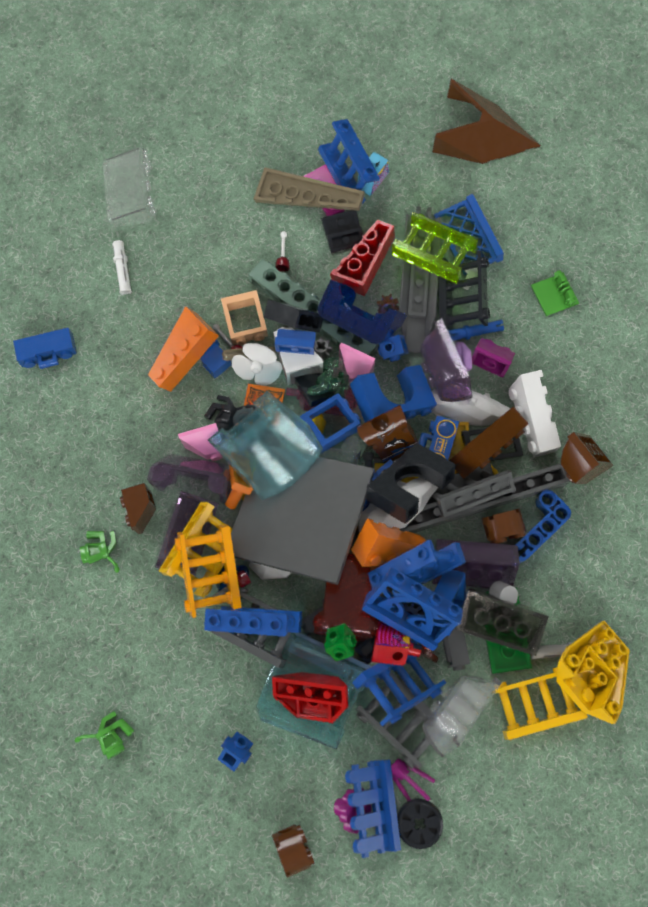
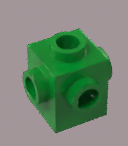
[324,623,356,661]

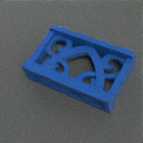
[362,567,463,651]

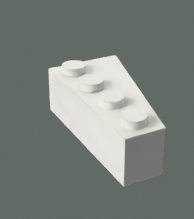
[509,370,561,458]

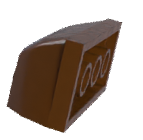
[561,432,614,484]

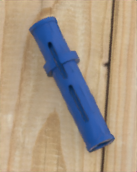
[447,319,504,342]

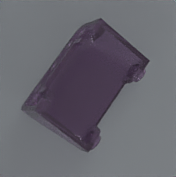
[147,454,232,503]

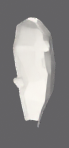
[431,386,511,427]
[359,478,438,532]

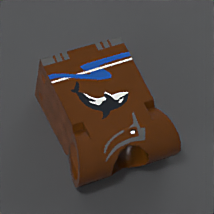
[357,405,419,463]

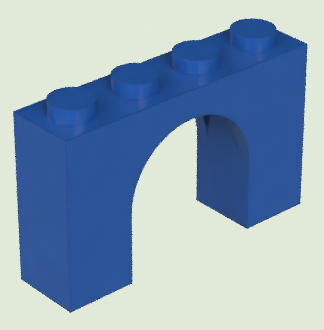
[350,365,437,422]

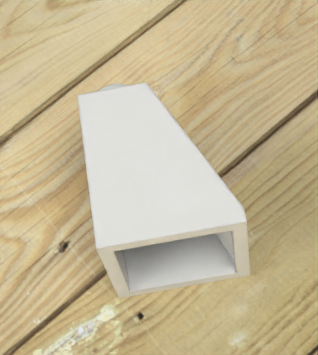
[273,327,323,385]

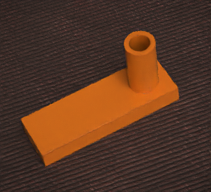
[225,453,253,510]

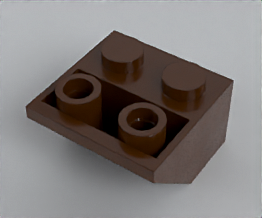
[120,483,156,534]

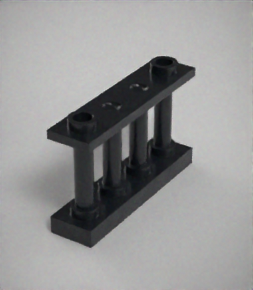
[439,250,490,332]

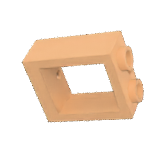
[221,290,268,346]

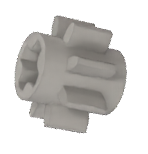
[314,337,333,360]

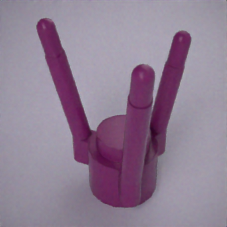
[391,758,435,801]

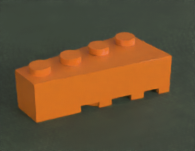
[351,518,426,567]

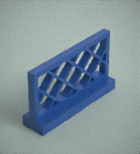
[434,194,504,275]

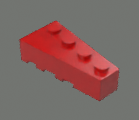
[330,220,395,296]

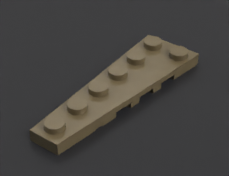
[253,167,365,211]

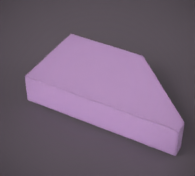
[456,341,472,374]

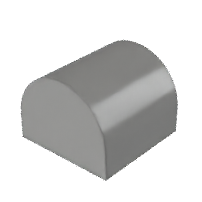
[489,581,518,604]

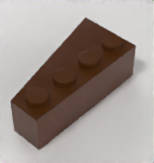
[449,406,529,479]

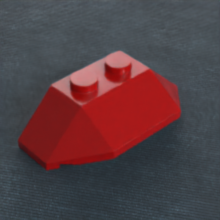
[272,672,348,723]

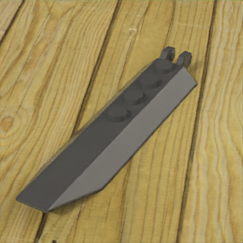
[399,206,442,353]

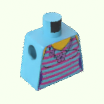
[357,152,389,196]

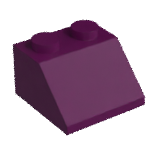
[472,338,515,378]

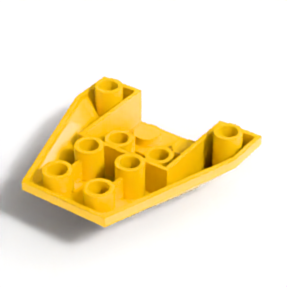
[556,620,630,724]

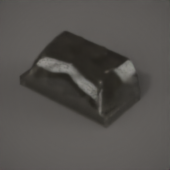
[455,589,549,656]

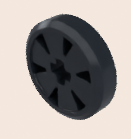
[397,798,443,849]

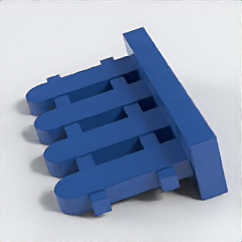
[345,759,401,858]

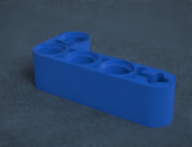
[509,490,571,564]

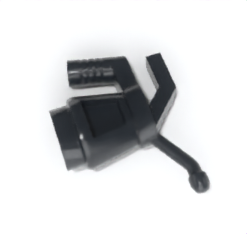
[204,395,256,433]

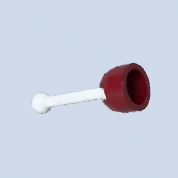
[275,231,290,272]

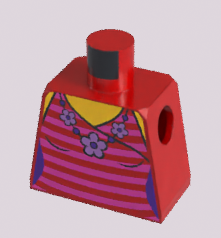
[371,621,422,665]

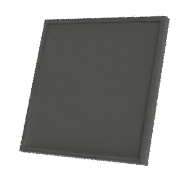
[231,445,375,585]

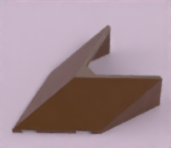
[432,78,541,164]

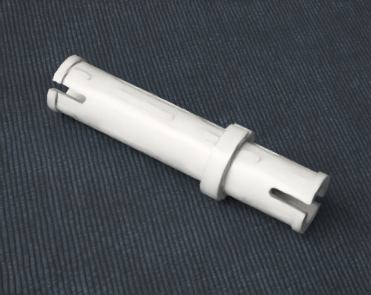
[112,240,132,295]

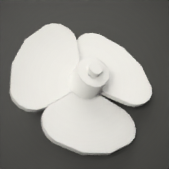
[232,343,283,386]

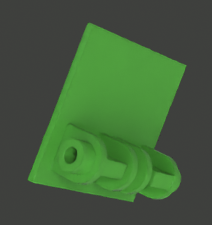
[531,270,579,316]

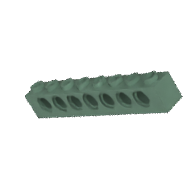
[248,259,378,356]

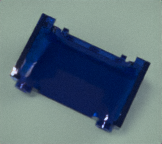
[318,279,407,344]

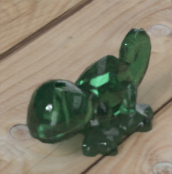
[307,357,349,396]

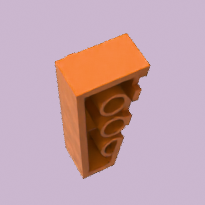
[148,306,219,392]

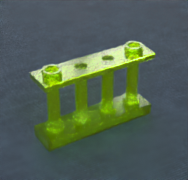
[392,212,478,284]

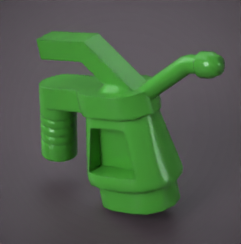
[80,531,120,573]
[75,711,135,759]

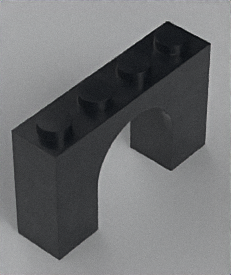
[366,443,456,524]

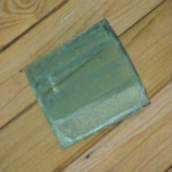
[208,391,323,500]
[256,633,366,750]

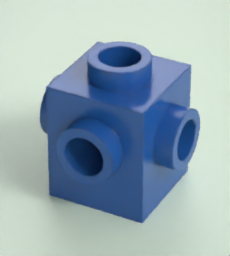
[378,334,409,362]
[218,731,254,772]

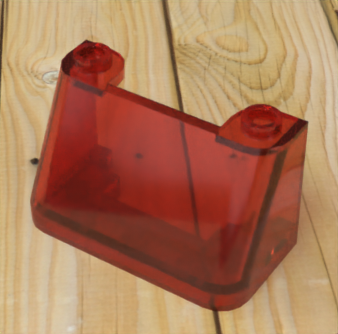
[313,553,381,641]

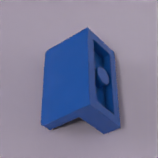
[275,329,316,355]

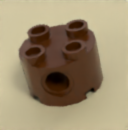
[481,508,526,544]
[271,824,315,878]

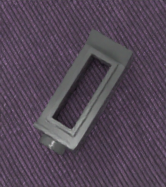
[442,620,470,671]

